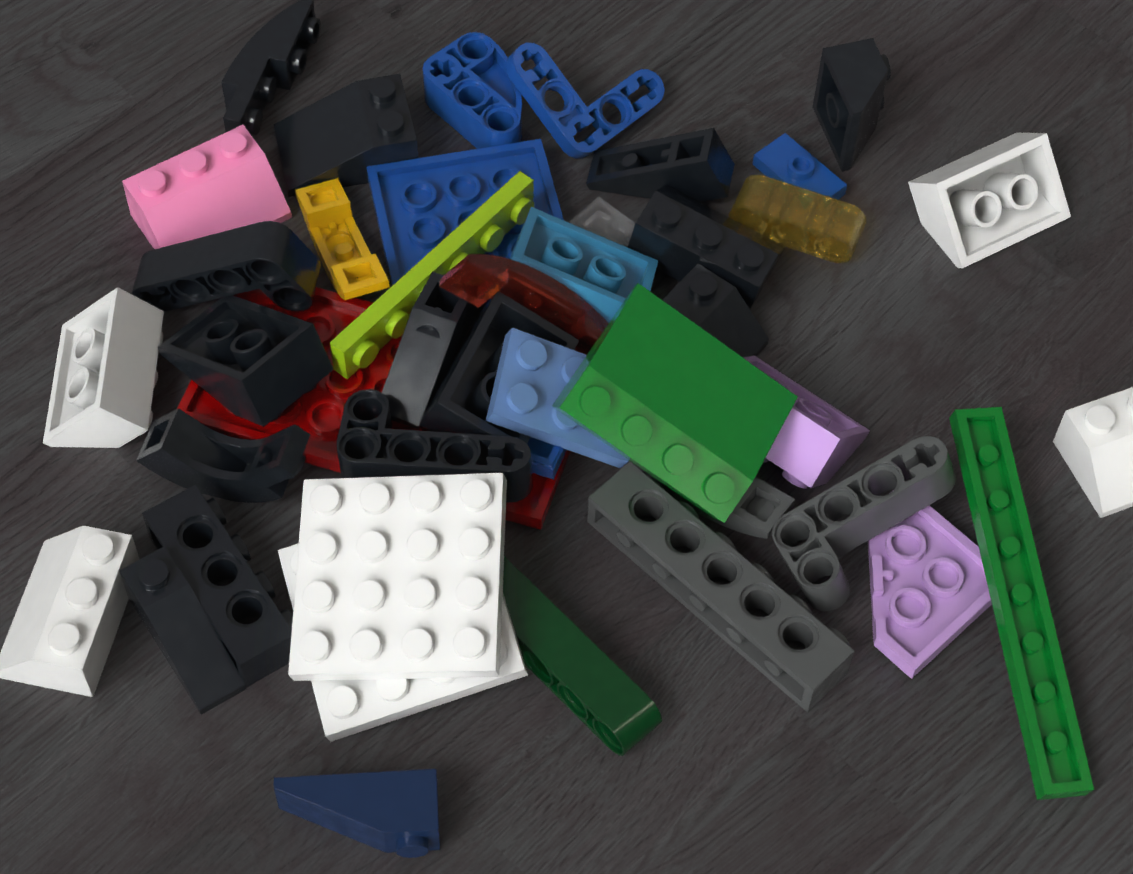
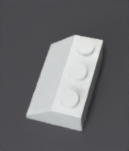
[908,132,1071,268]
[43,287,164,448]
[1053,387,1133,518]
[0,526,140,697]

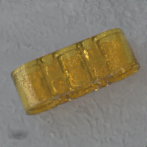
[729,175,867,263]

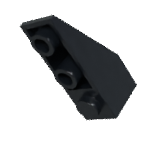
[382,272,478,430]

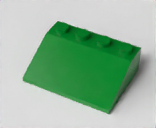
[552,283,798,523]

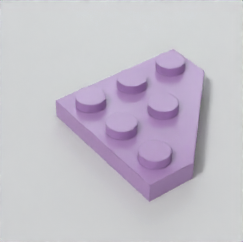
[868,490,992,679]

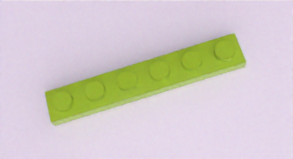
[330,171,535,380]

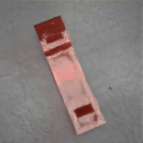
[439,254,609,355]

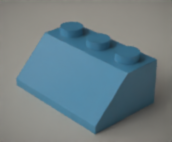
[497,207,658,343]

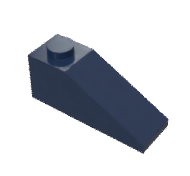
[274,769,440,858]

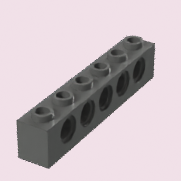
[587,462,855,713]

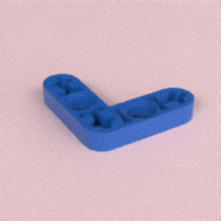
[506,43,665,159]

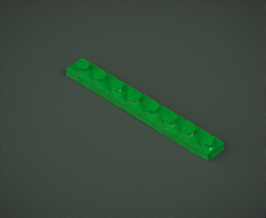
[949,407,1094,800]

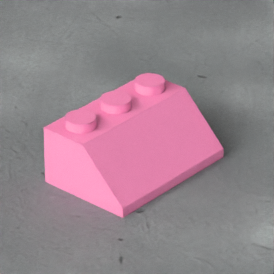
[122,125,292,250]

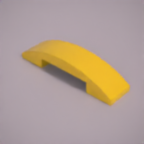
[295,178,390,300]

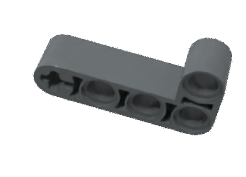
[772,436,956,611]

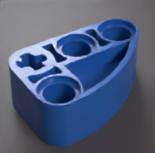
[423,32,522,149]

